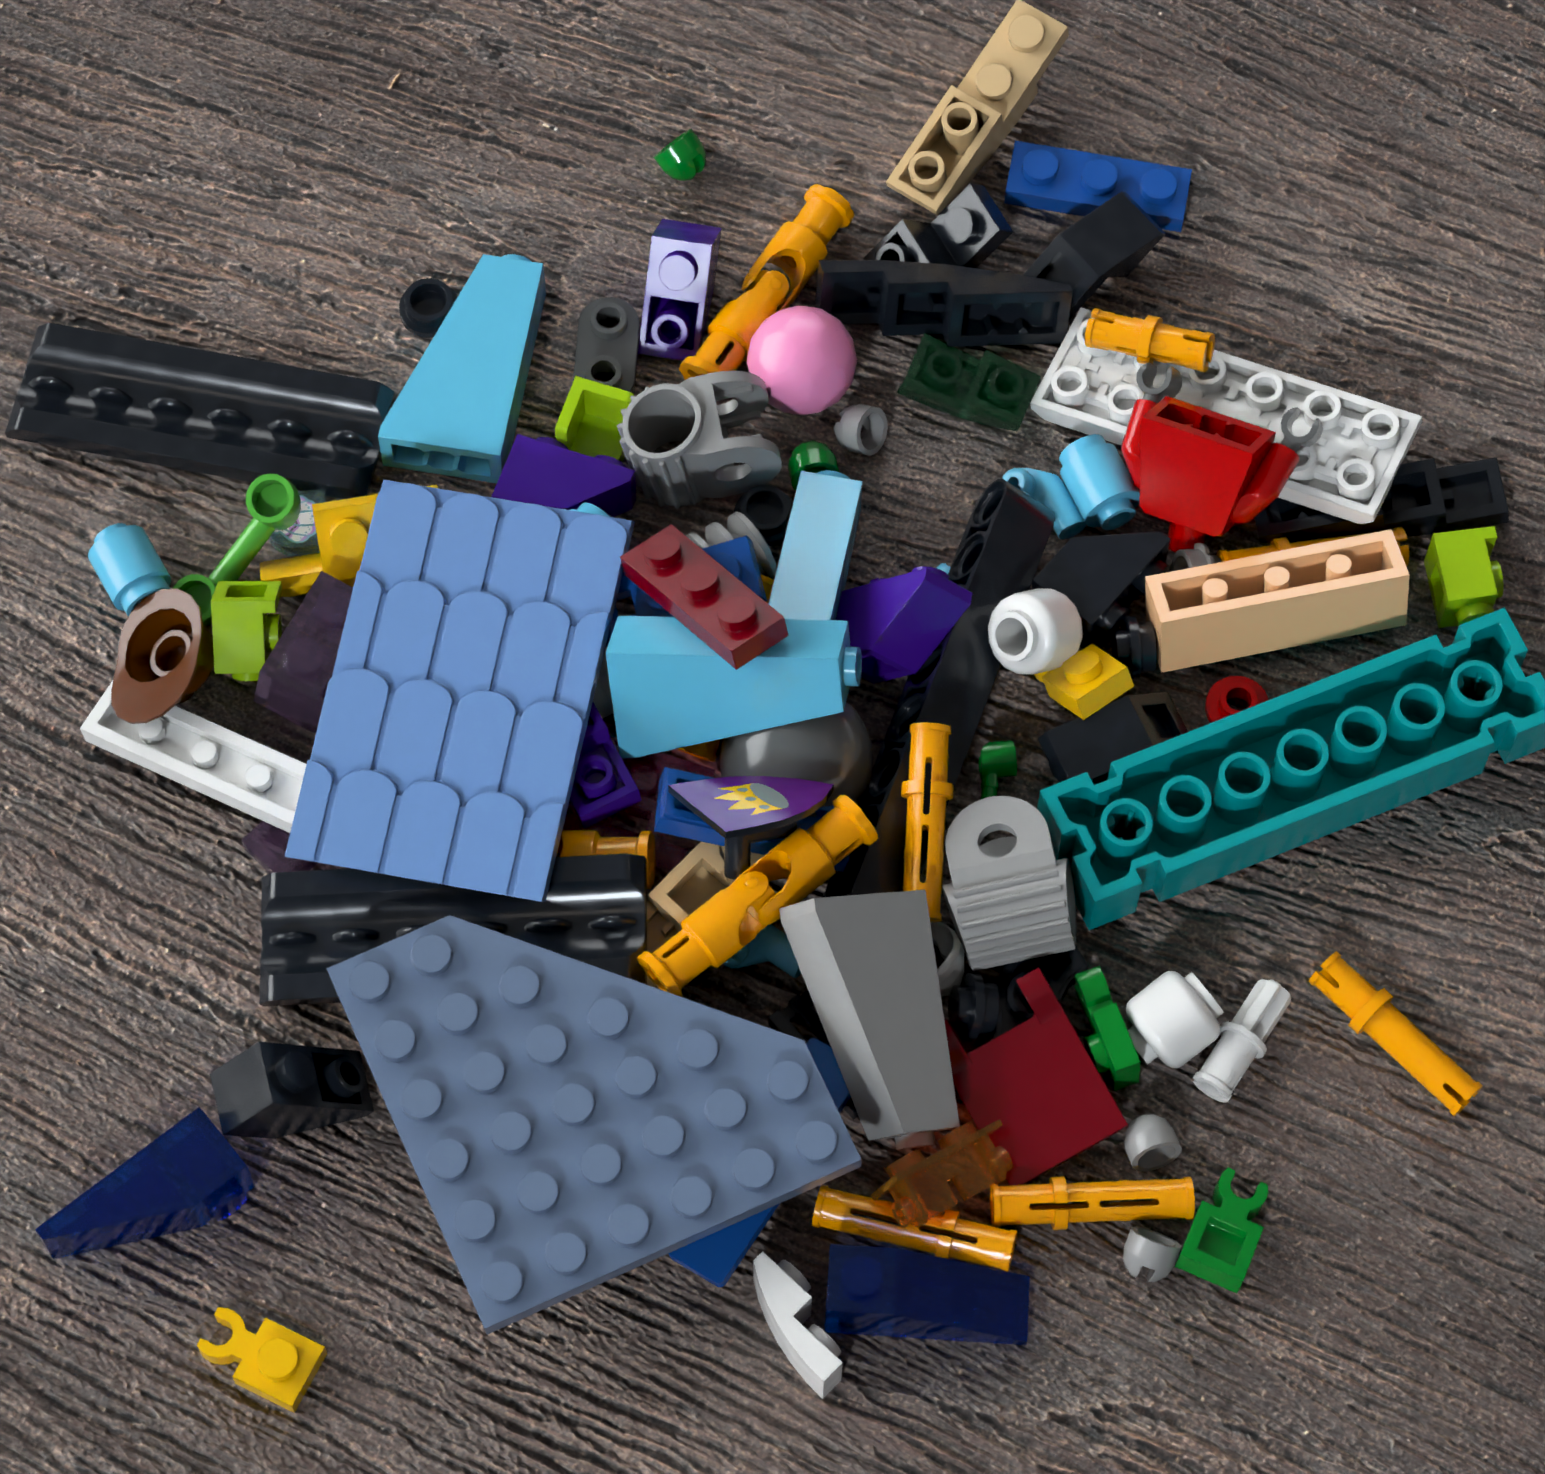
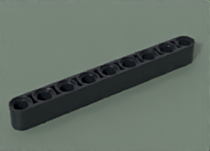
[823,479,1055,897]

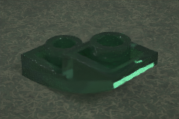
[897,333,1041,431]

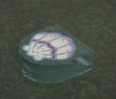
[269,489,327,556]

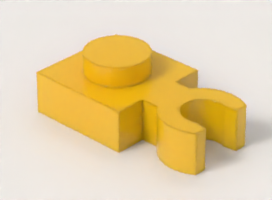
[1034,644,1134,720]
[197,1307,327,1413]

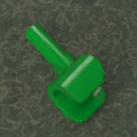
[978,740,1017,800]

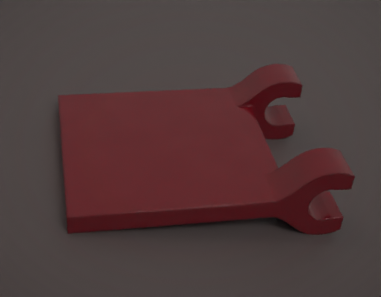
[945,967,1129,1185]

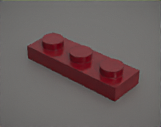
[620,524,789,670]

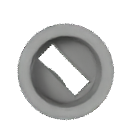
[833,404,888,456]
[1124,1114,1182,1172]
[1122,1227,1182,1282]

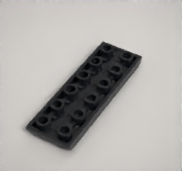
[5,323,395,499]
[259,854,647,1006]

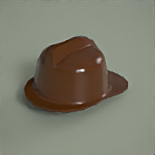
[111,588,214,724]

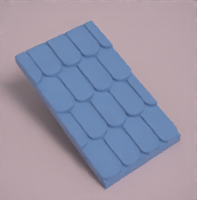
[284,479,635,902]

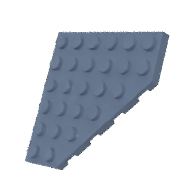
[326,915,862,1335]

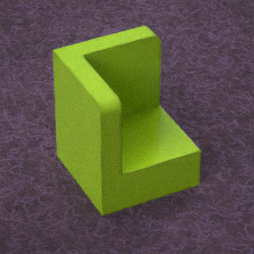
[555,376,634,463]

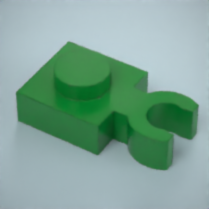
[1074,966,1140,1091]
[1174,1167,1268,1294]

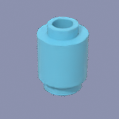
[1059,434,1140,530]
[88,523,171,616]

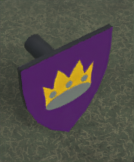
[668,776,834,880]

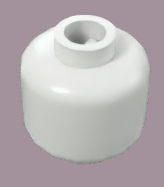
[988,589,1083,675]
[1126,971,1224,1068]

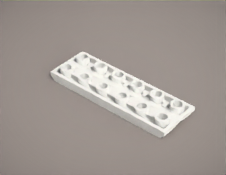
[1030,307,1422,524]

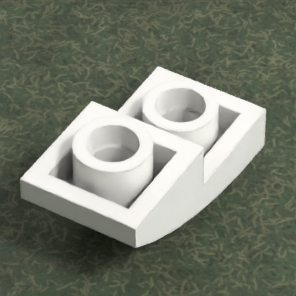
[753,1251,843,1399]

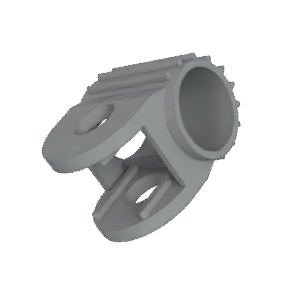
[617,371,782,509]
[941,796,1077,971]

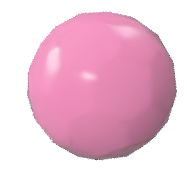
[747,306,857,415]

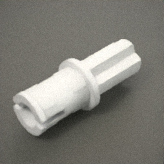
[1193,979,1291,1103]

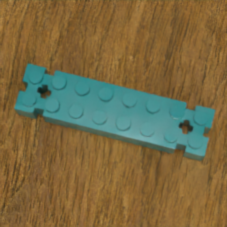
[1037,607,1545,930]

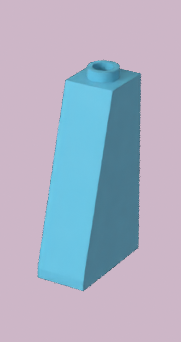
[378,254,546,483]
[768,470,863,620]
[606,616,862,758]

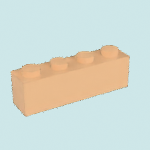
[1145,529,1410,673]

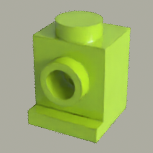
[1424,526,1504,628]
[211,581,282,681]

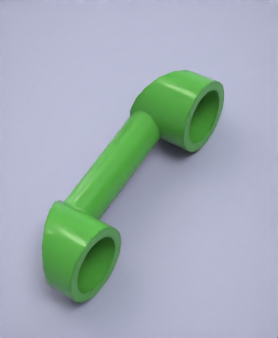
[173,474,301,626]

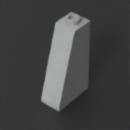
[779,890,960,1150]

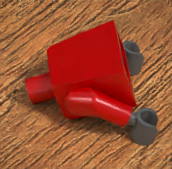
[1121,363,1323,553]

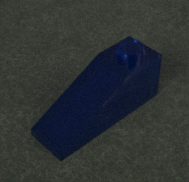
[35,1107,255,1259]
[825,1244,1030,1345]

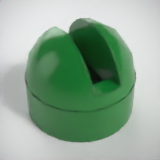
[653,129,707,181]
[788,440,839,491]

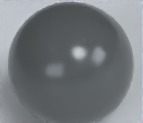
[720,701,874,817]

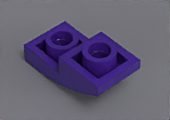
[569,702,642,829]

